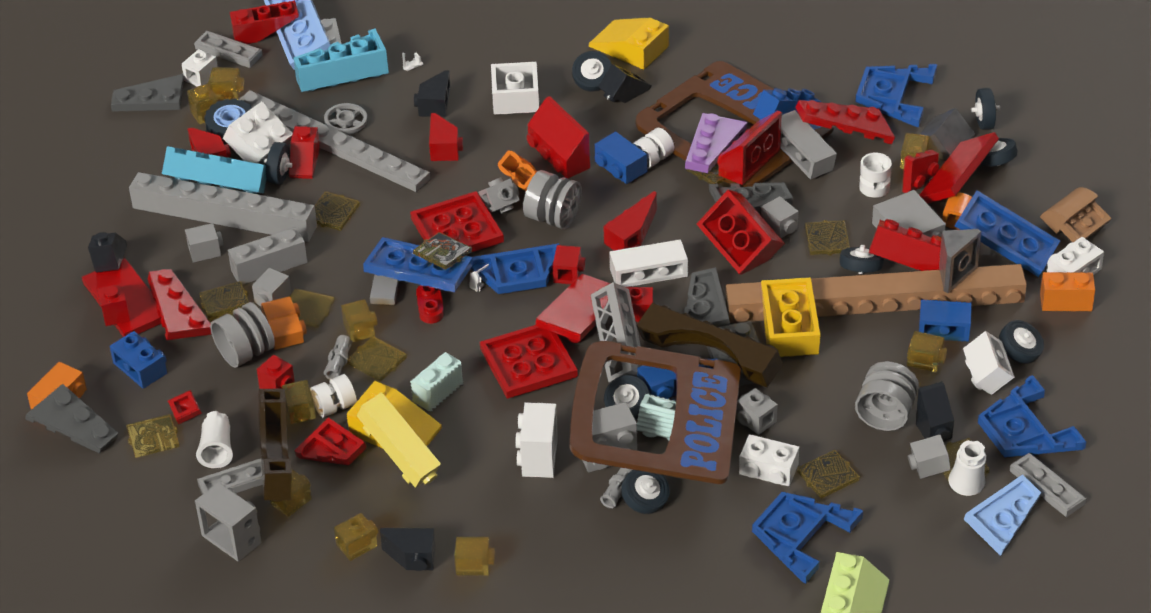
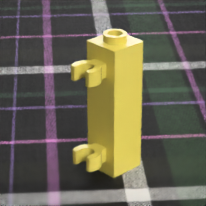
[357,392,441,488]

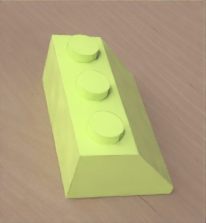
[821,552,889,613]

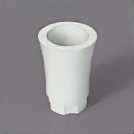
[196,411,233,468]
[948,440,986,496]

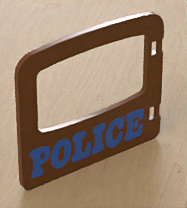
[635,61,834,187]
[569,341,741,484]

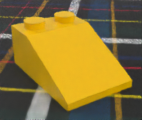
[589,18,669,70]
[761,278,820,357]
[347,381,442,448]

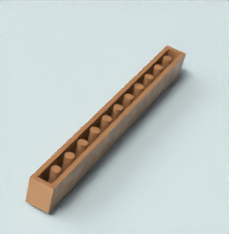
[726,264,1027,323]

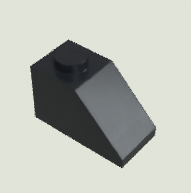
[598,64,652,103]
[414,70,451,117]
[88,232,127,273]
[916,381,954,442]
[380,528,436,571]

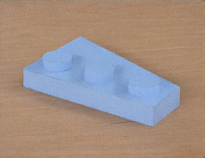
[964,475,1041,556]

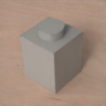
[761,196,799,238]
[185,223,223,263]
[252,268,292,306]
[908,435,950,479]

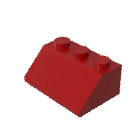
[527,96,590,179]
[717,111,782,185]
[697,189,785,275]

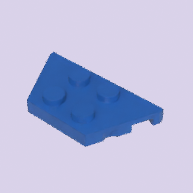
[470,243,559,294]

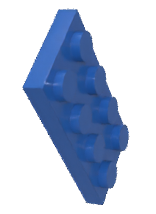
[955,191,1060,277]
[363,237,473,292]

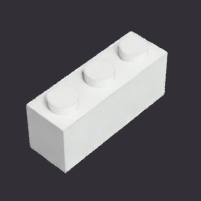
[610,239,688,287]

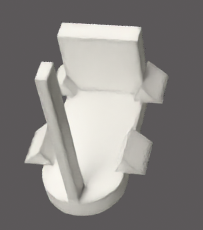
[402,53,423,71]
[469,264,489,292]

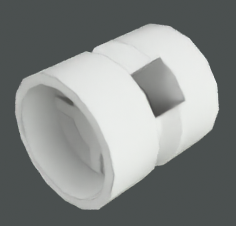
[633,128,674,169]
[859,153,892,198]
[310,374,357,418]

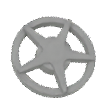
[324,103,367,134]

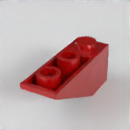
[230,1,299,44]
[603,191,657,251]

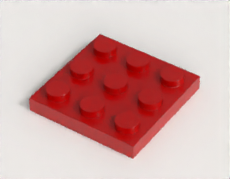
[410,191,504,255]
[480,325,578,399]

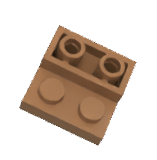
[1040,187,1111,242]

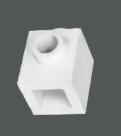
[182,49,219,88]

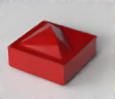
[168,390,202,424]

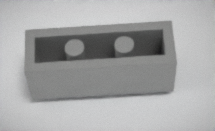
[780,110,837,180]
[228,227,307,285]

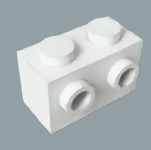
[1047,237,1104,275]
[963,331,1015,395]
[739,434,799,486]

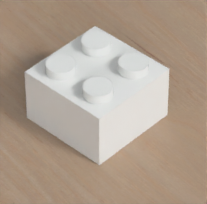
[491,62,539,115]
[223,101,293,165]
[516,403,558,478]

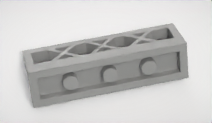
[591,282,643,383]

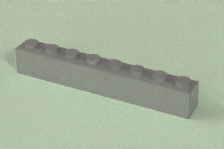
[129,172,317,242]

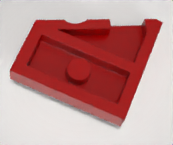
[902,150,939,193]
[294,417,367,465]

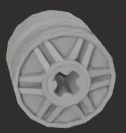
[523,170,582,230]
[210,302,275,368]
[855,361,919,431]

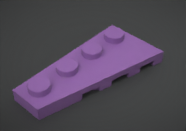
[685,113,748,173]

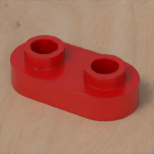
[416,285,444,324]

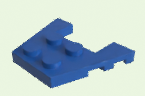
[856,64,937,127]
[978,375,1086,457]
[752,492,863,584]

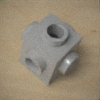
[479,177,519,213]
[736,388,778,435]

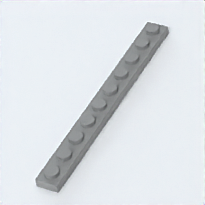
[239,90,430,192]

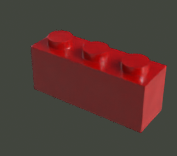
[869,219,942,271]

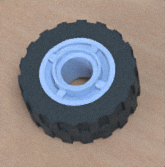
[204,98,252,147]

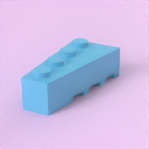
[293,29,389,92]
[162,146,267,194]

